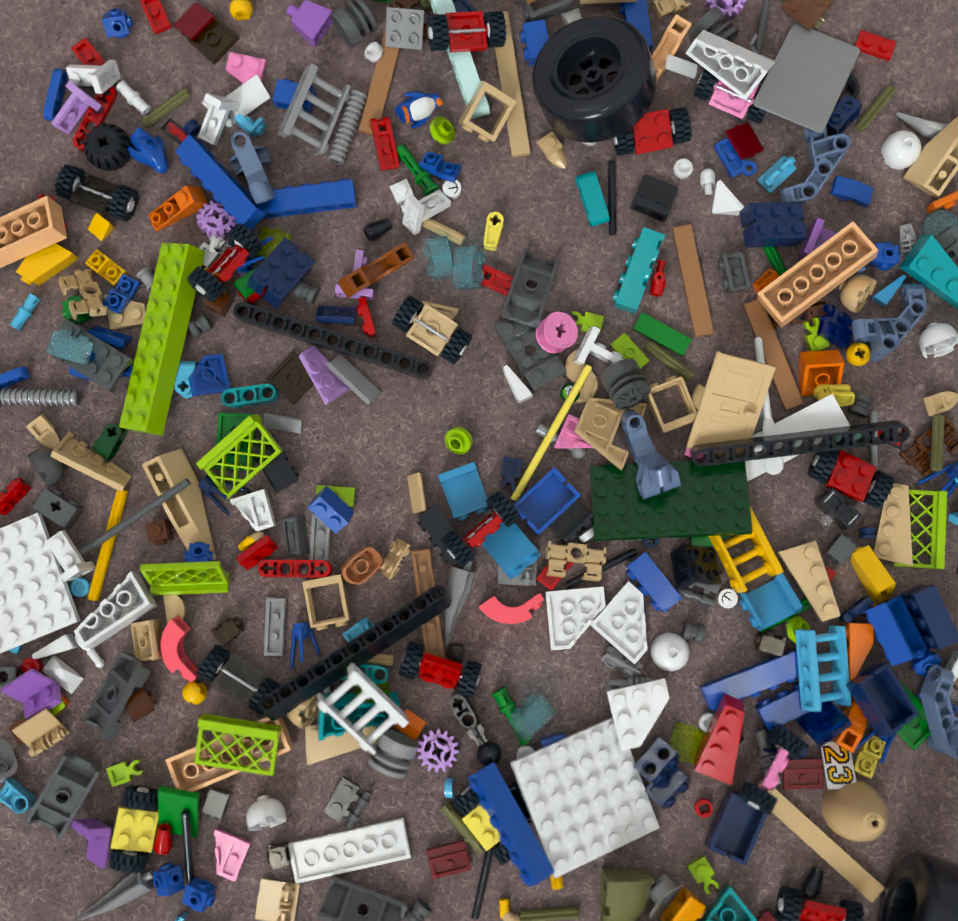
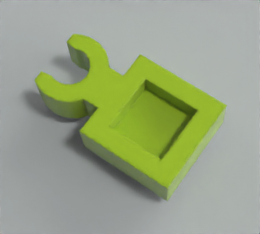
[571,311,604,336]
[803,317,830,351]
[106,759,145,787]
[687,855,719,895]

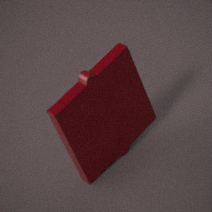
[173,2,215,41]
[725,123,764,160]

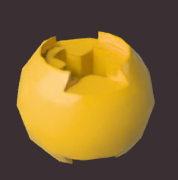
[229,0,253,21]
[846,342,871,366]
[182,680,208,705]

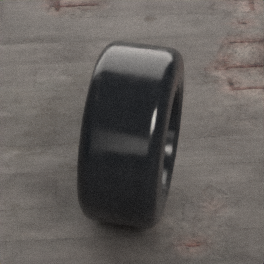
[532,16,657,143]
[877,852,958,921]

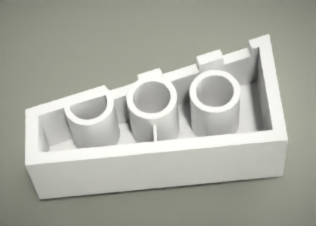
[686,30,775,100]
[74,571,158,649]

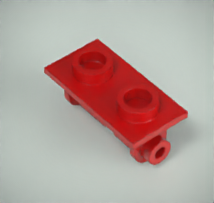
[0,477,32,516]

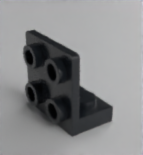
[630,174,679,223]
[549,500,595,542]
[670,544,722,590]

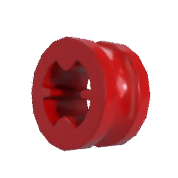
[694,798,713,818]

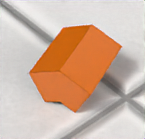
[752,269,779,293]
[394,708,427,741]

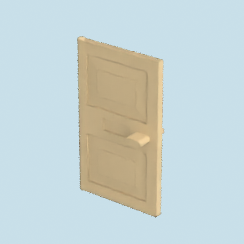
[686,351,776,456]

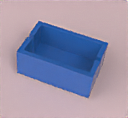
[513,467,581,536]
[865,595,928,666]

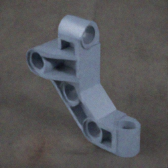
[779,127,851,204]
[229,132,276,205]
[852,283,927,362]
[621,409,681,499]
[920,665,958,760]

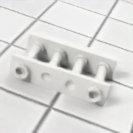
[317,663,409,755]

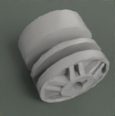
[368,729,419,779]

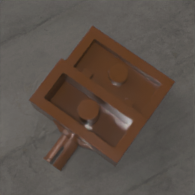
[781,0,835,31]

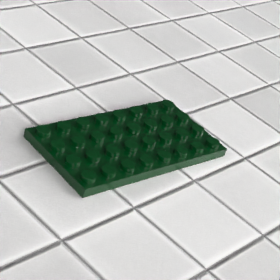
[590,461,753,541]

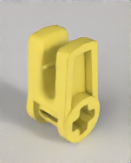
[484,212,504,251]
[813,384,855,407]

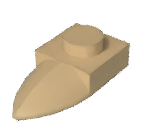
[537,131,567,169]
[923,391,958,416]
[26,414,60,450]

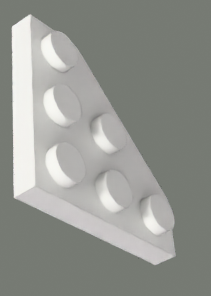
[590,581,648,664]
[545,587,605,650]
[606,678,669,751]

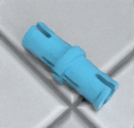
[9,293,41,331]

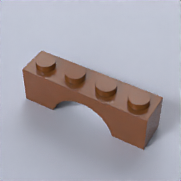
[338,242,415,299]

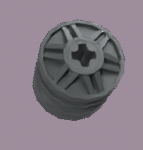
[329,0,378,48]
[688,7,739,42]
[600,359,651,410]

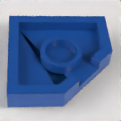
[188,354,231,397]

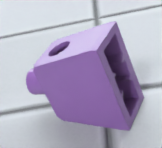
[287,0,332,47]

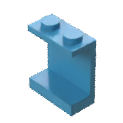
[438,462,489,521]
[482,522,541,580]
[739,573,803,632]

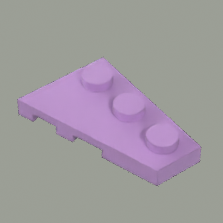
[299,345,350,405]

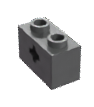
[32,488,83,529]

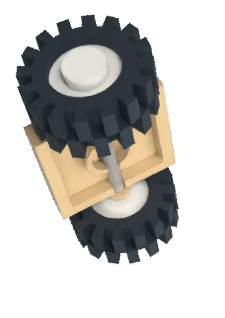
[392,295,473,365]

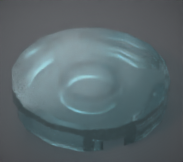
[921,210,958,238]

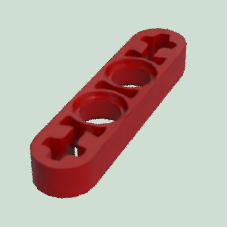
[73,86,117,152]
[258,560,333,578]

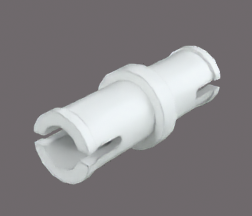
[116,81,151,116]

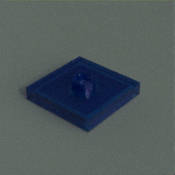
[796,701,852,747]

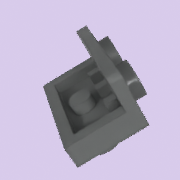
[718,251,751,294]

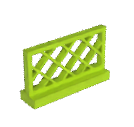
[196,414,283,499]
[893,490,947,569]
[140,561,230,596]
[194,714,282,776]

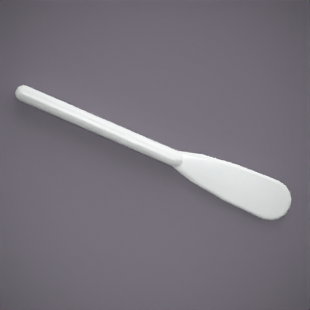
[754,337,784,475]

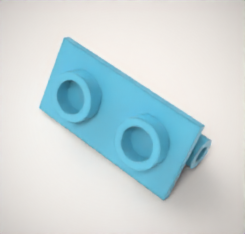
[757,155,797,193]

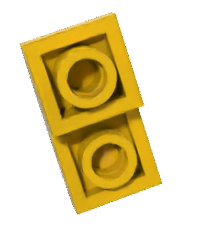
[85,249,129,287]

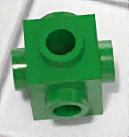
[62,295,93,324]

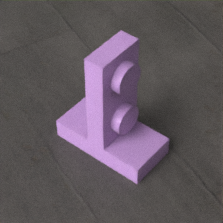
[51,80,102,135]
[335,250,375,301]

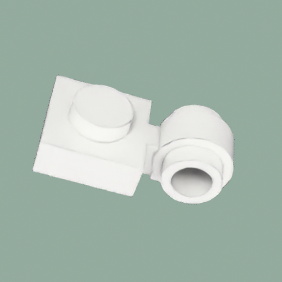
[390,179,414,214]
[199,235,227,268]

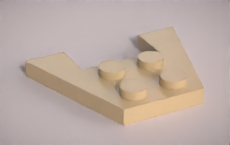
[574,397,648,470]

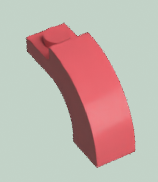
[478,593,544,624]
[160,615,199,682]

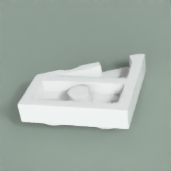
[230,489,276,531]

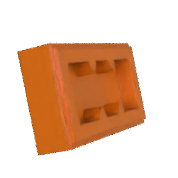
[926,191,958,214]

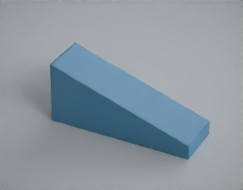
[870,275,907,307]

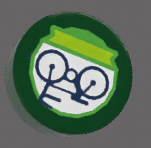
[560,383,580,403]

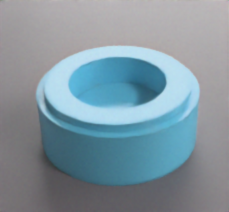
[70,578,91,597]
[444,778,455,798]

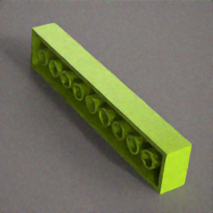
[119,243,205,436]

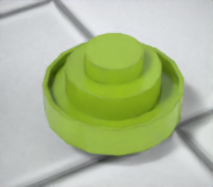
[430,117,455,144]
[445,426,473,455]
[786,616,811,644]

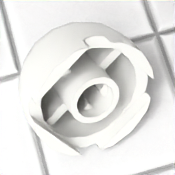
[881,130,922,170]
[919,322,958,358]
[650,632,690,672]
[246,795,287,831]

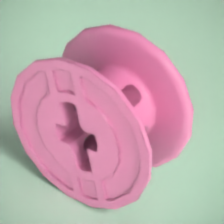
[535,311,578,354]

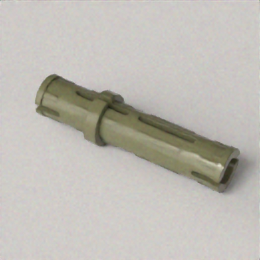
[439,801,485,856]

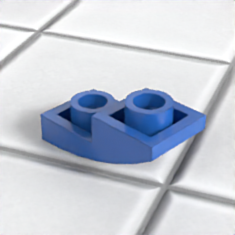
[419,151,462,183]
[830,176,874,207]
[103,274,141,314]

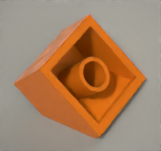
[798,350,844,396]

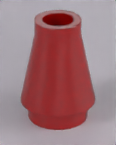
[153,823,173,855]

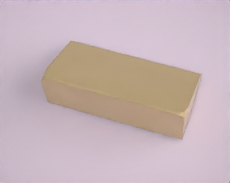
[407,472,427,513]

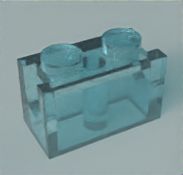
[422,236,455,281]
[453,246,485,291]
[46,329,95,366]
[507,694,556,740]

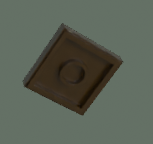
[186,13,239,65]
[266,352,314,405]

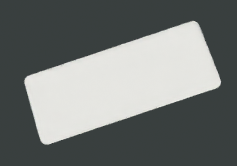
[665,54,698,79]

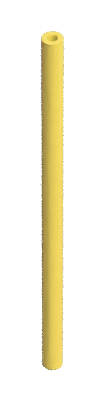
[511,364,592,502]

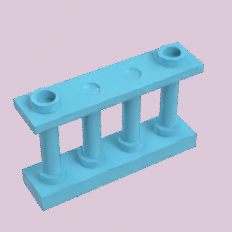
[795,625,851,712]

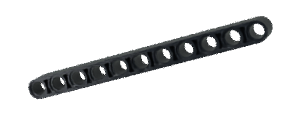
[233,302,432,380]
[690,420,910,466]
[259,585,451,721]

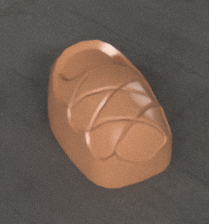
[341,546,382,585]

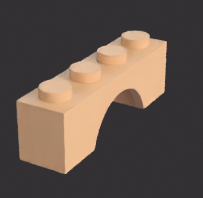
[651,14,692,84]

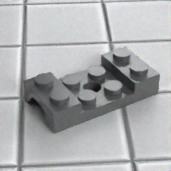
[501,248,560,328]
[44,319,134,393]
[495,319,567,393]
[83,651,151,742]
[24,749,103,839]
[317,876,407,921]

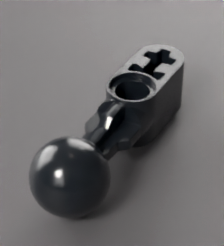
[449,693,502,766]

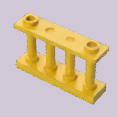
[706,506,784,593]

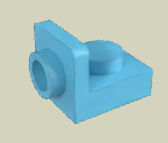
[234,113,266,139]
[342,617,374,642]

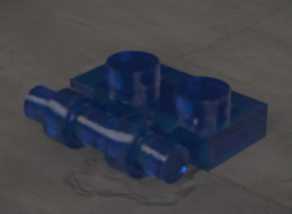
[817,304,853,349]

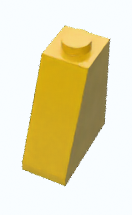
[16,243,78,286]
[850,545,896,606]

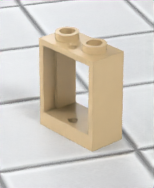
[459,81,517,143]
[646,375,697,435]
[302,574,351,631]

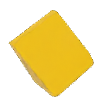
[88,213,115,242]

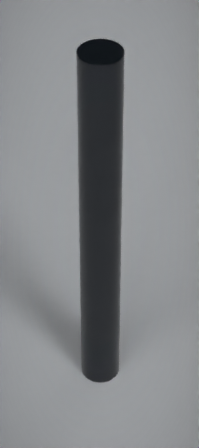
[608,160,616,235]
[565,548,637,589]
[181,810,194,883]
[471,847,493,919]

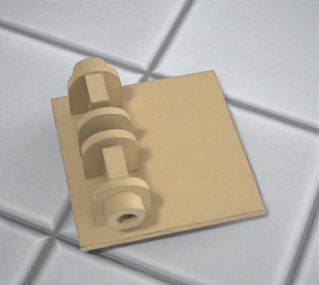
[379,538,411,579]
[12,708,70,757]
[255,878,300,921]

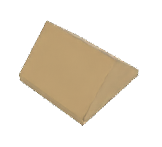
[130,619,162,661]

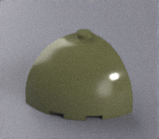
[600,866,654,921]

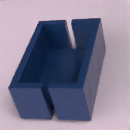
[739,202,808,248]
[247,237,316,309]
[900,585,958,650]
[846,662,919,736]
[704,789,767,866]

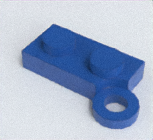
[713,138,757,179]

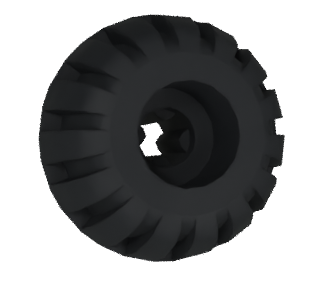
[84,124,132,171]

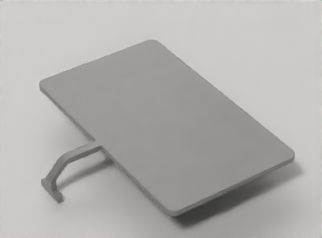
[749,23,860,133]

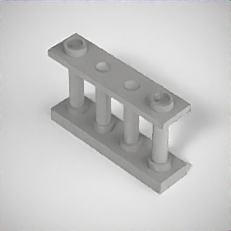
[277,63,351,156]

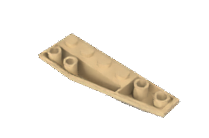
[903,116,958,198]
[142,448,216,561]

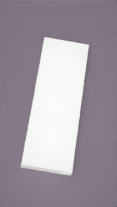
[745,394,850,482]
[288,817,412,884]

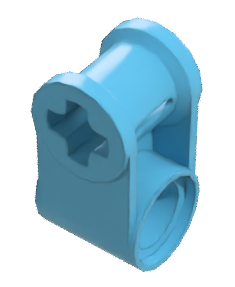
[174,361,198,398]
[0,777,36,813]

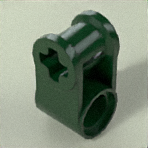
[92,423,127,461]

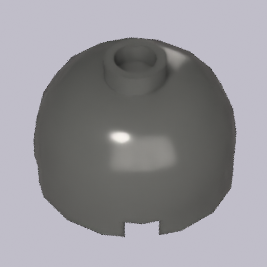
[27,448,64,487]

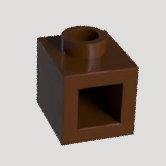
[203,290,234,318]
[145,519,174,546]
[125,689,156,722]

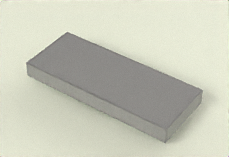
[263,413,302,434]

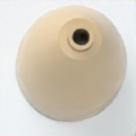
[821,779,889,842]

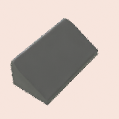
[282,516,309,557]

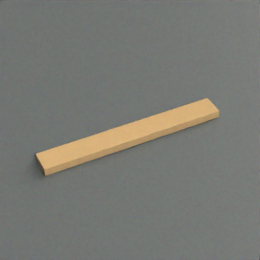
[494,11,530,158]
[757,778,884,903]

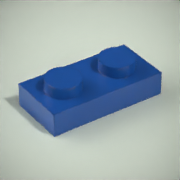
[88,326,132,348]

